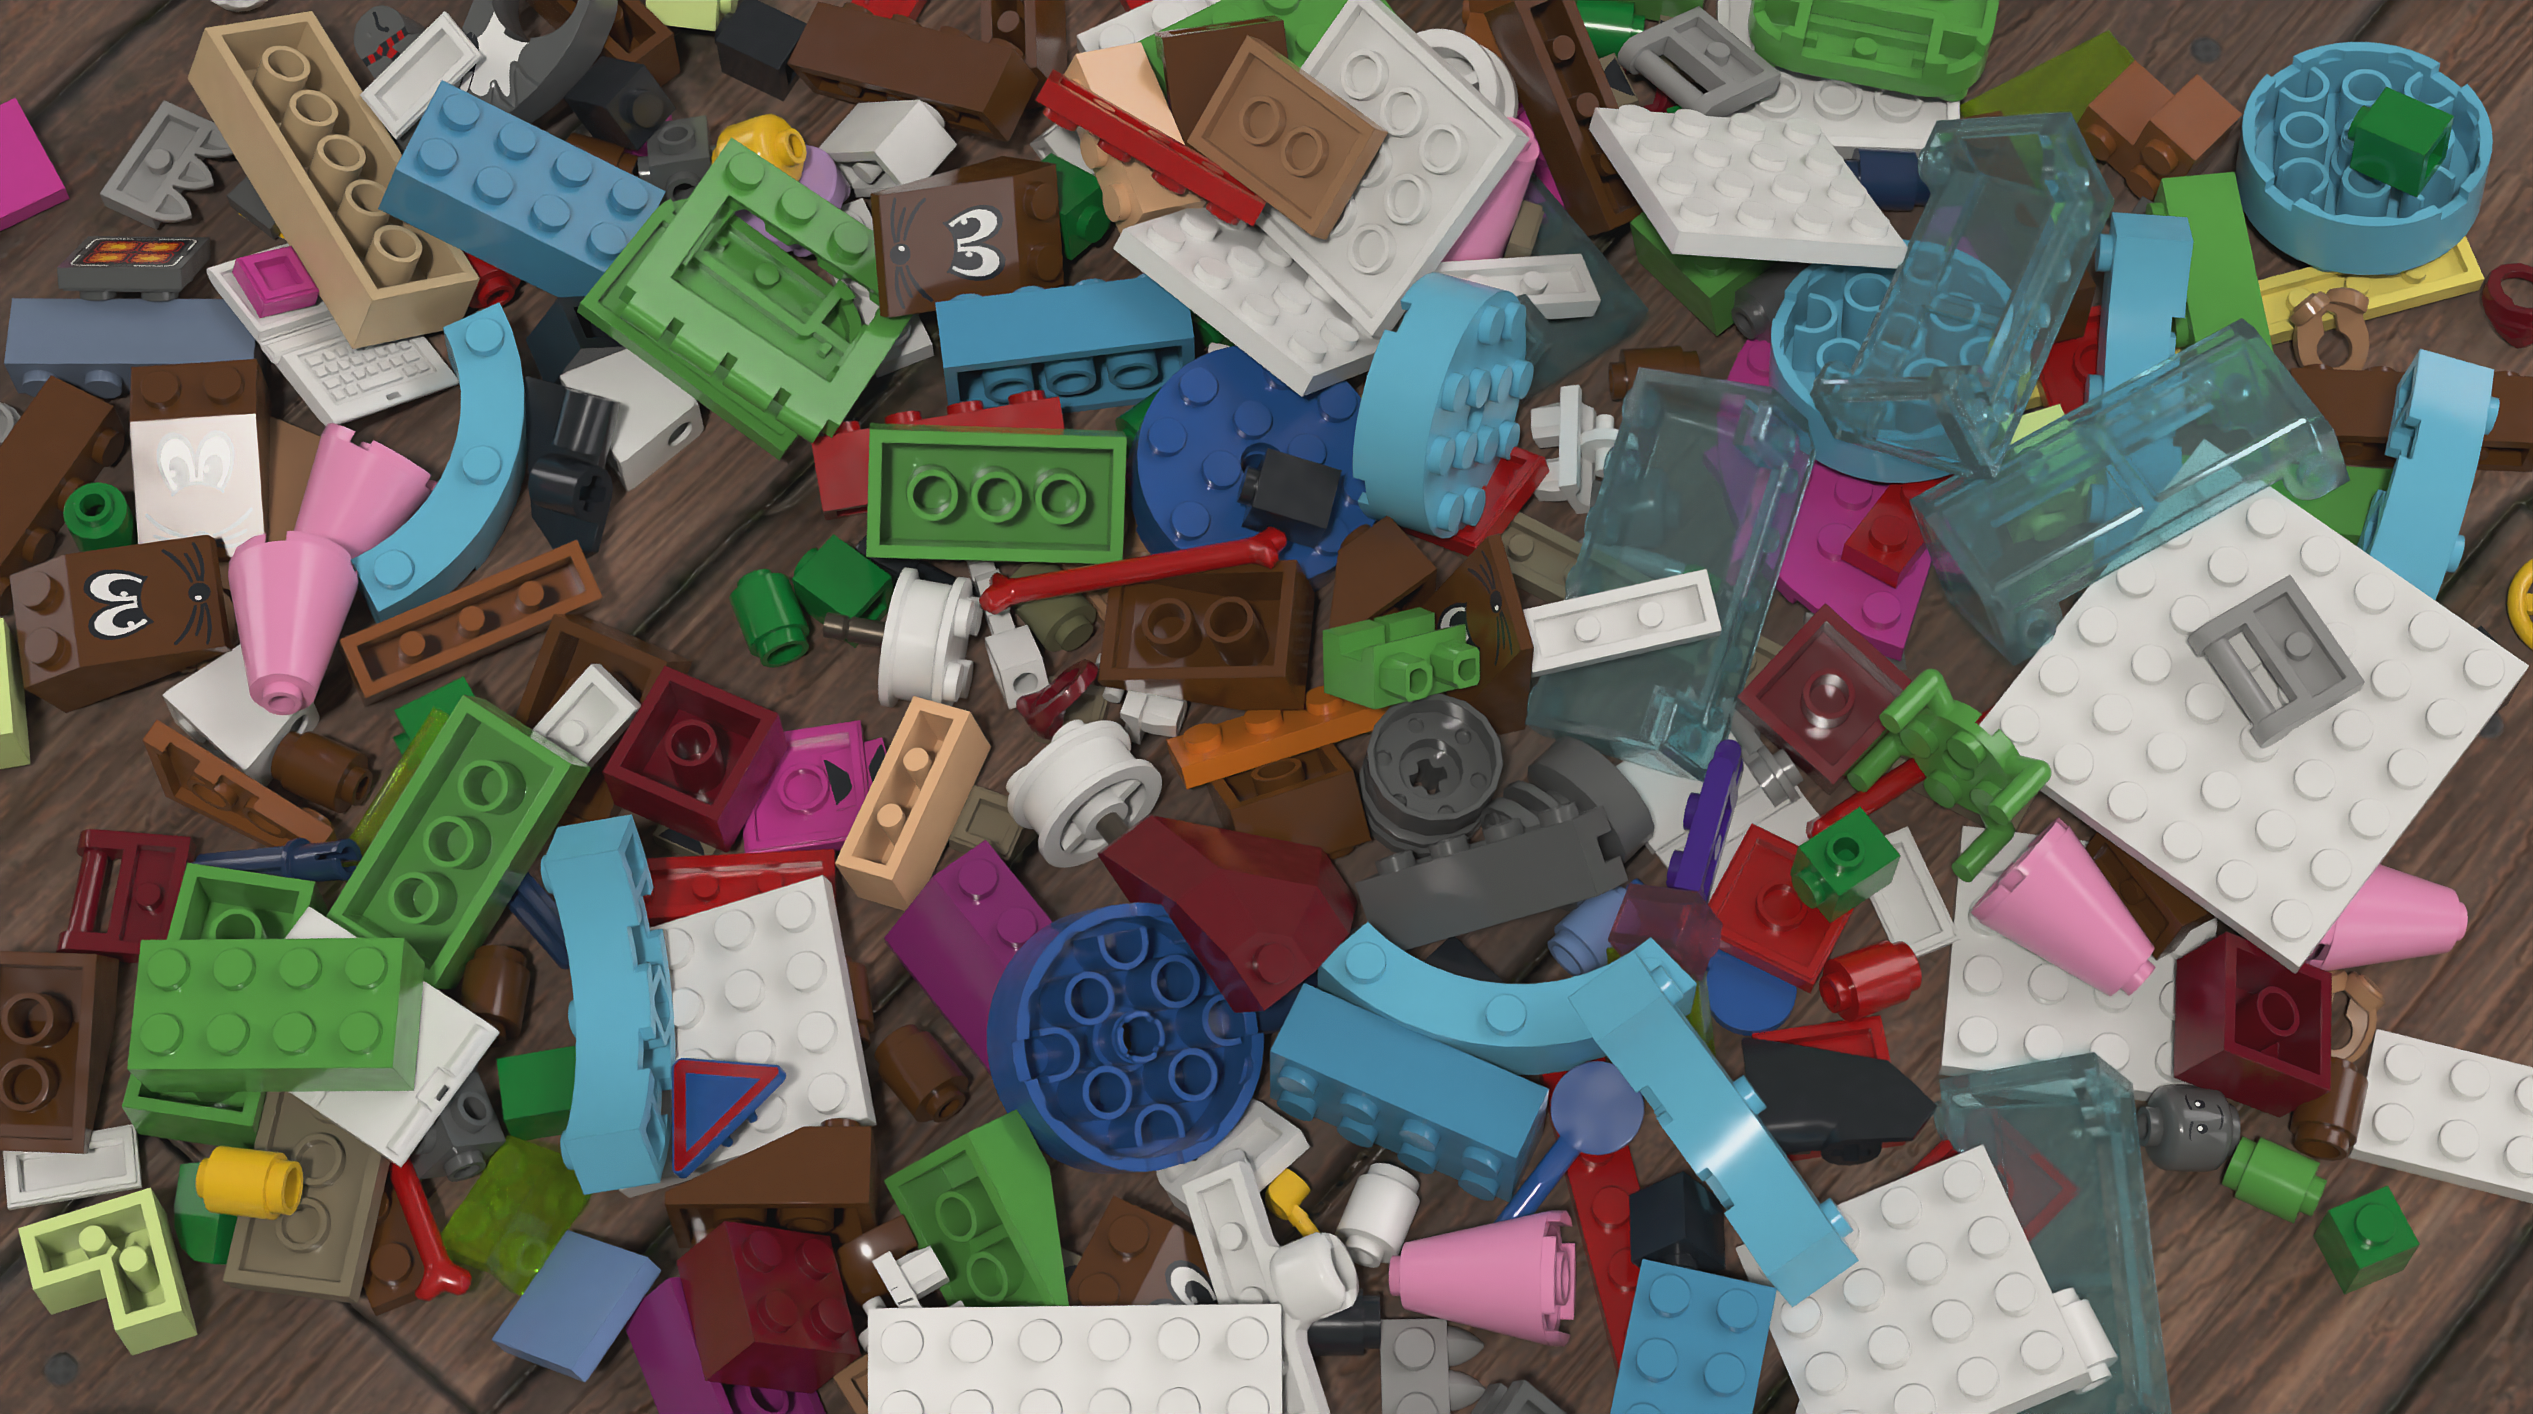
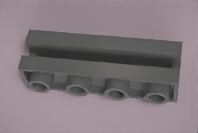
[1355,801,1628,951]

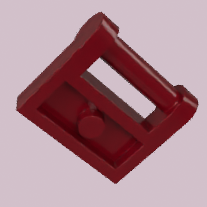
[56,829,196,963]

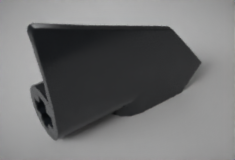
[523,376,621,560]
[1741,1038,1937,1166]

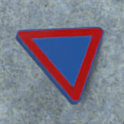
[672,1058,786,1179]

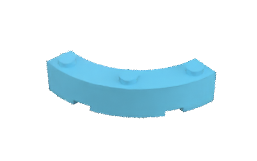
[2084,212,2194,549]
[351,302,528,624]
[2357,349,2499,600]
[541,814,675,1195]
[1317,922,1697,1075]
[1568,950,1859,1308]

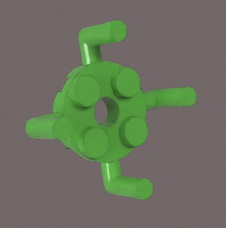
[1847,669,2052,882]

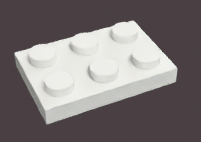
[2348,1029,2533,1204]

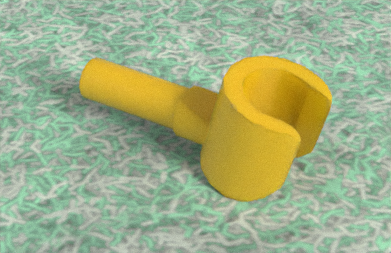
[1264,1168,1320,1237]

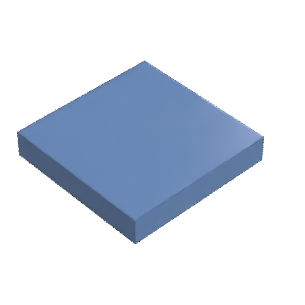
[491,1230,661,1382]

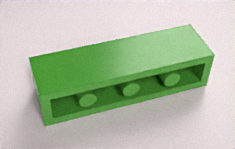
[2145,172,2281,425]

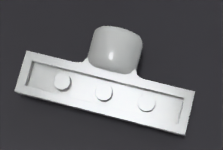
[1181,1161,1359,1414]

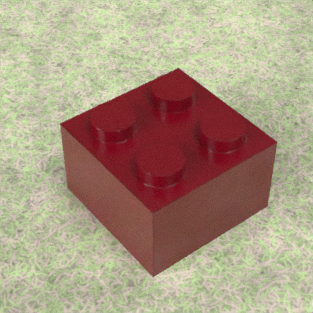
[1735,603,1912,795]
[603,665,788,854]
[2173,932,2332,1118]
[676,1221,861,1394]

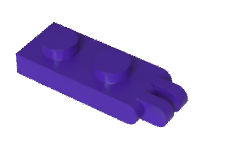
[1666,739,1744,918]

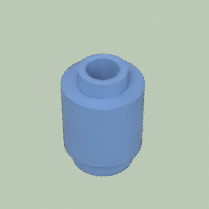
[1548,886,1644,977]

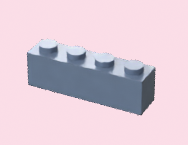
[4,298,268,399]

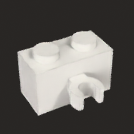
[819,100,957,197]

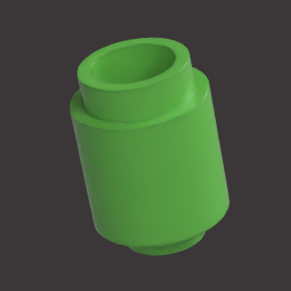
[2222,1136,2328,1224]

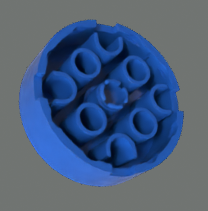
[1125,346,1376,593]
[987,903,1264,1174]

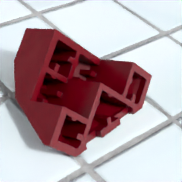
[1097,815,1357,1013]

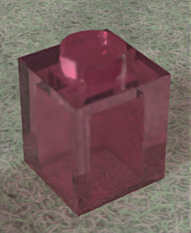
[1607,883,1723,982]

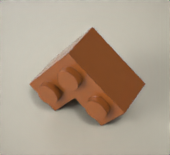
[2073,60,2242,202]

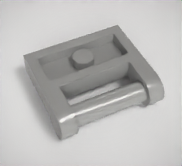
[1617,6,1781,117]
[2188,575,2365,748]

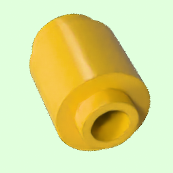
[196,1146,303,1220]

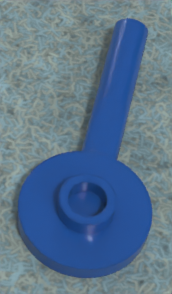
[1625,878,1797,1036]
[1494,1061,1645,1223]

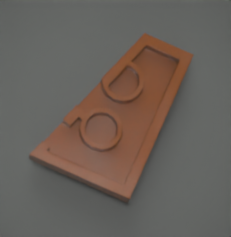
[143,719,338,847]

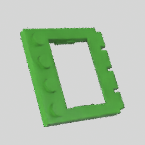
[619,137,913,444]

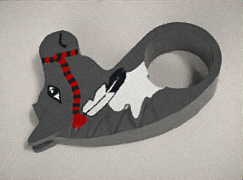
[354,0,618,155]

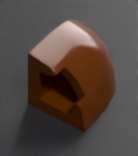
[834,1214,936,1316]

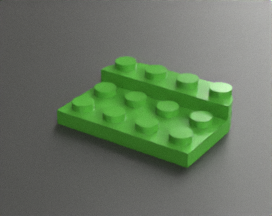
[1748,0,1999,102]
[577,198,862,461]

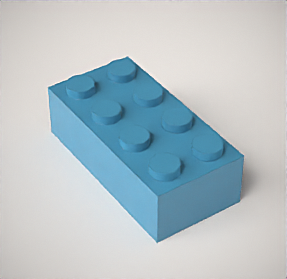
[378,80,666,297]
[935,273,1195,414]
[1270,983,1549,1202]
[1610,1259,1777,1414]

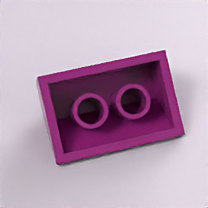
[884,840,1052,1077]
[624,1277,826,1414]

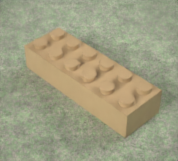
[188,11,480,349]

